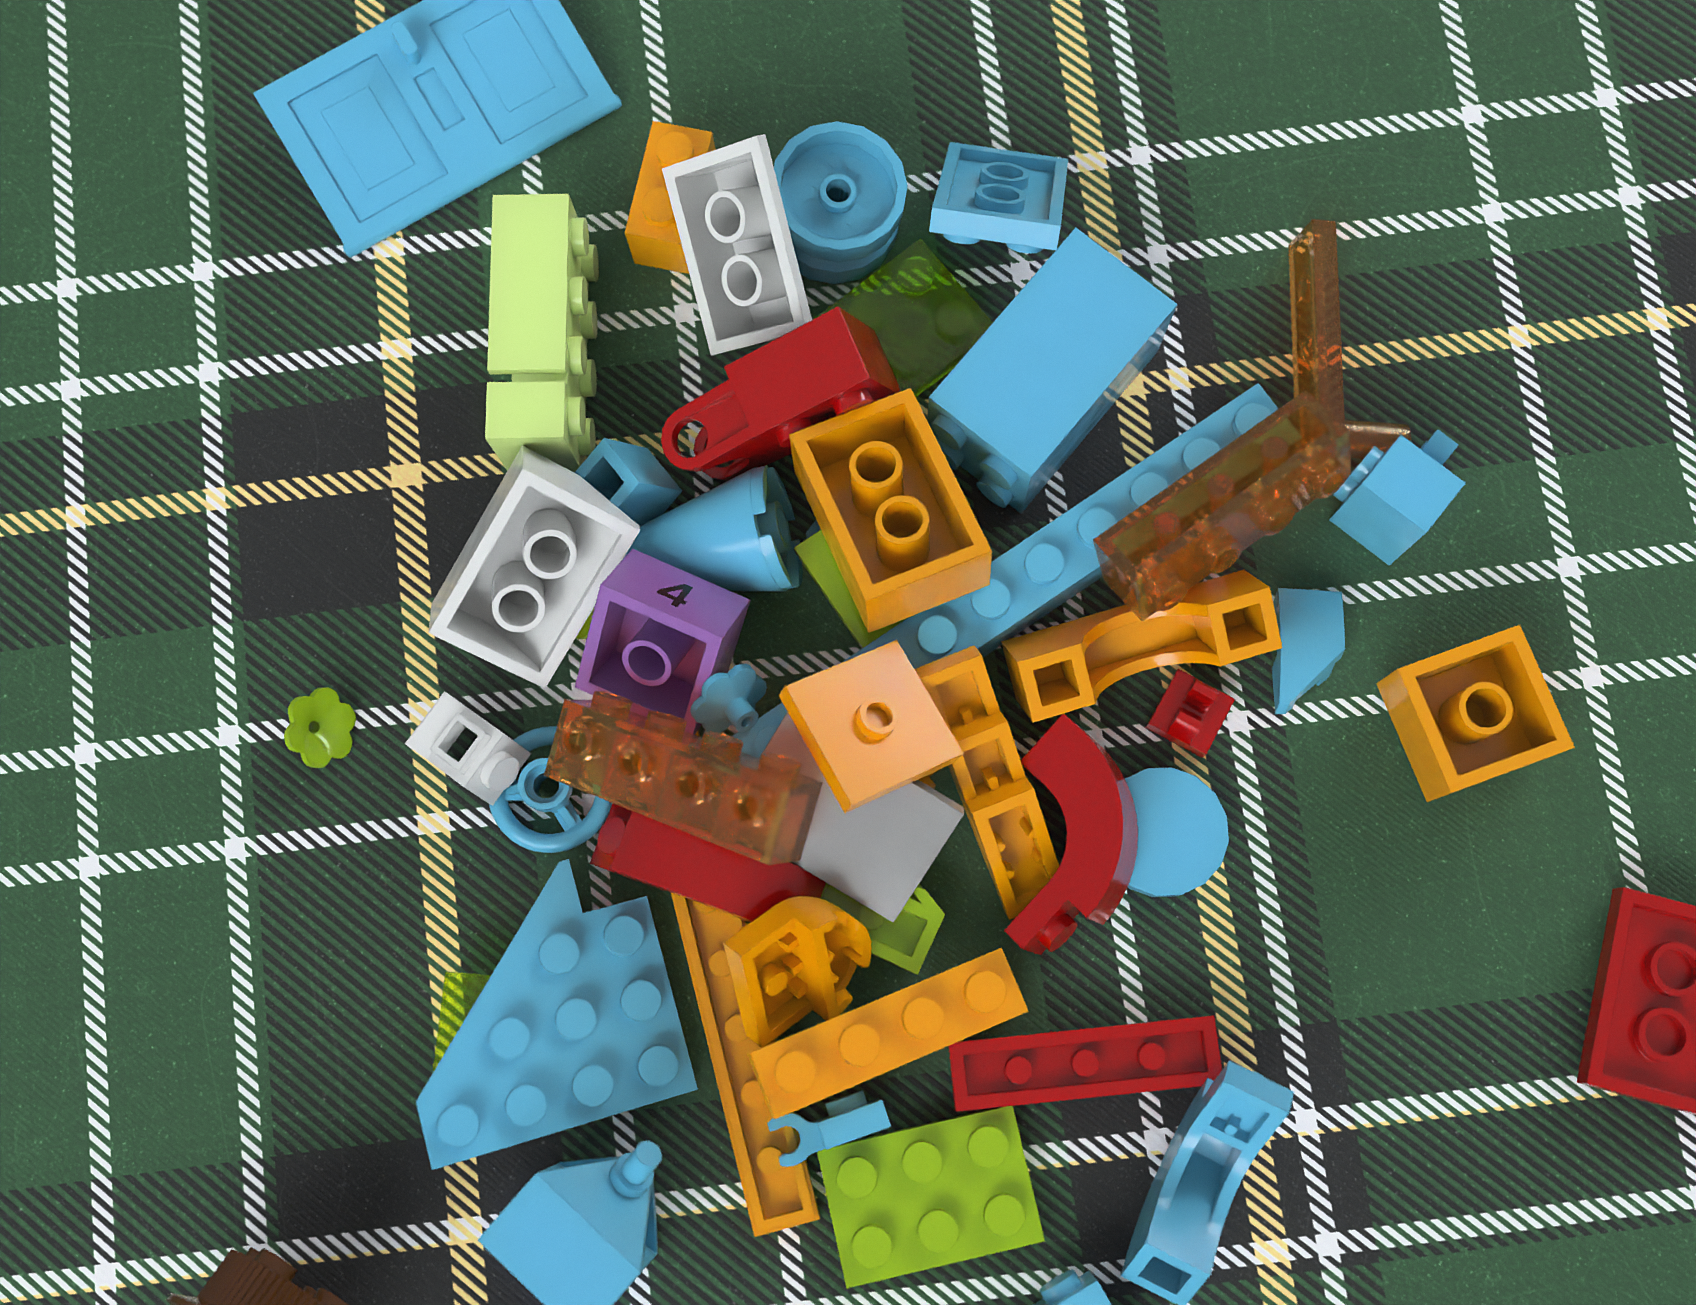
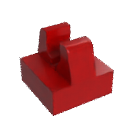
[1145,669,1235,758]

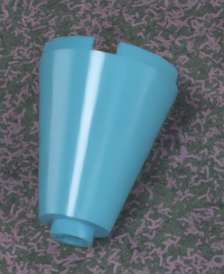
[623,465,803,591]

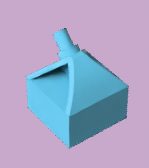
[477,1141,662,1305]

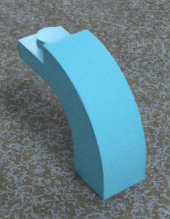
[1121,1060,1294,1305]

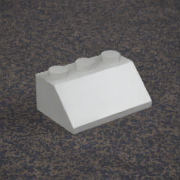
[662,135,812,355]
[428,445,640,688]

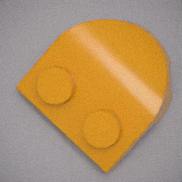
[723,896,872,1048]

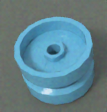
[774,121,908,284]

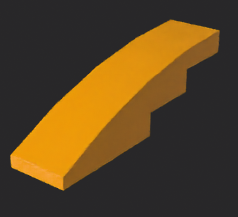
[914,645,1059,920]

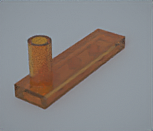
[1288,219,1411,477]

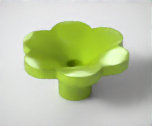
[284,687,356,768]

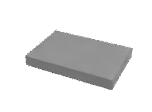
[722,712,964,923]

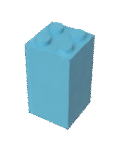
[927,227,1177,513]

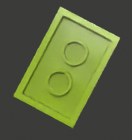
[817,1106,1045,1288]

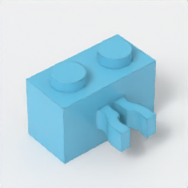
[1329,429,1465,565]

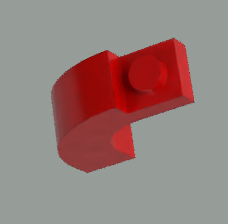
[1004,713,1138,955]
[589,803,826,923]

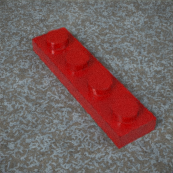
[948,1016,1222,1112]

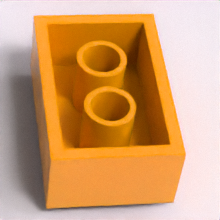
[789,388,992,633]

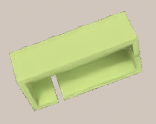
[485,194,599,473]

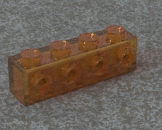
[1093,390,1351,622]
[544,691,823,865]

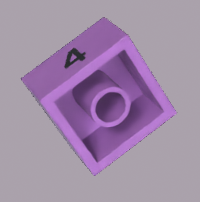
[575,549,750,739]

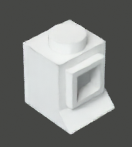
[405,691,531,806]

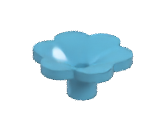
[690,663,767,734]

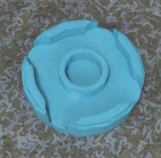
[1125,767,1229,897]

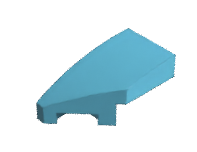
[1272,588,1345,714]

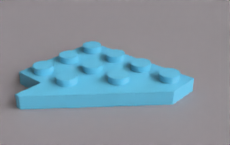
[416,859,698,1170]

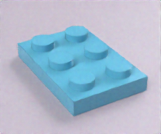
[929,142,1068,253]

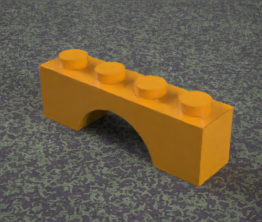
[1001,570,1282,722]
[747,948,1028,1119]

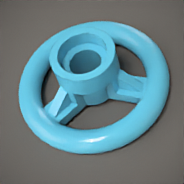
[489,726,615,853]

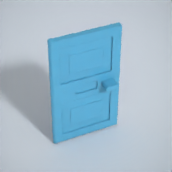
[253,0,622,258]

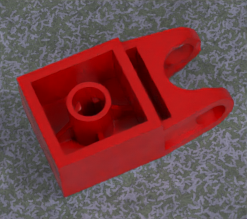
[661,306,901,481]

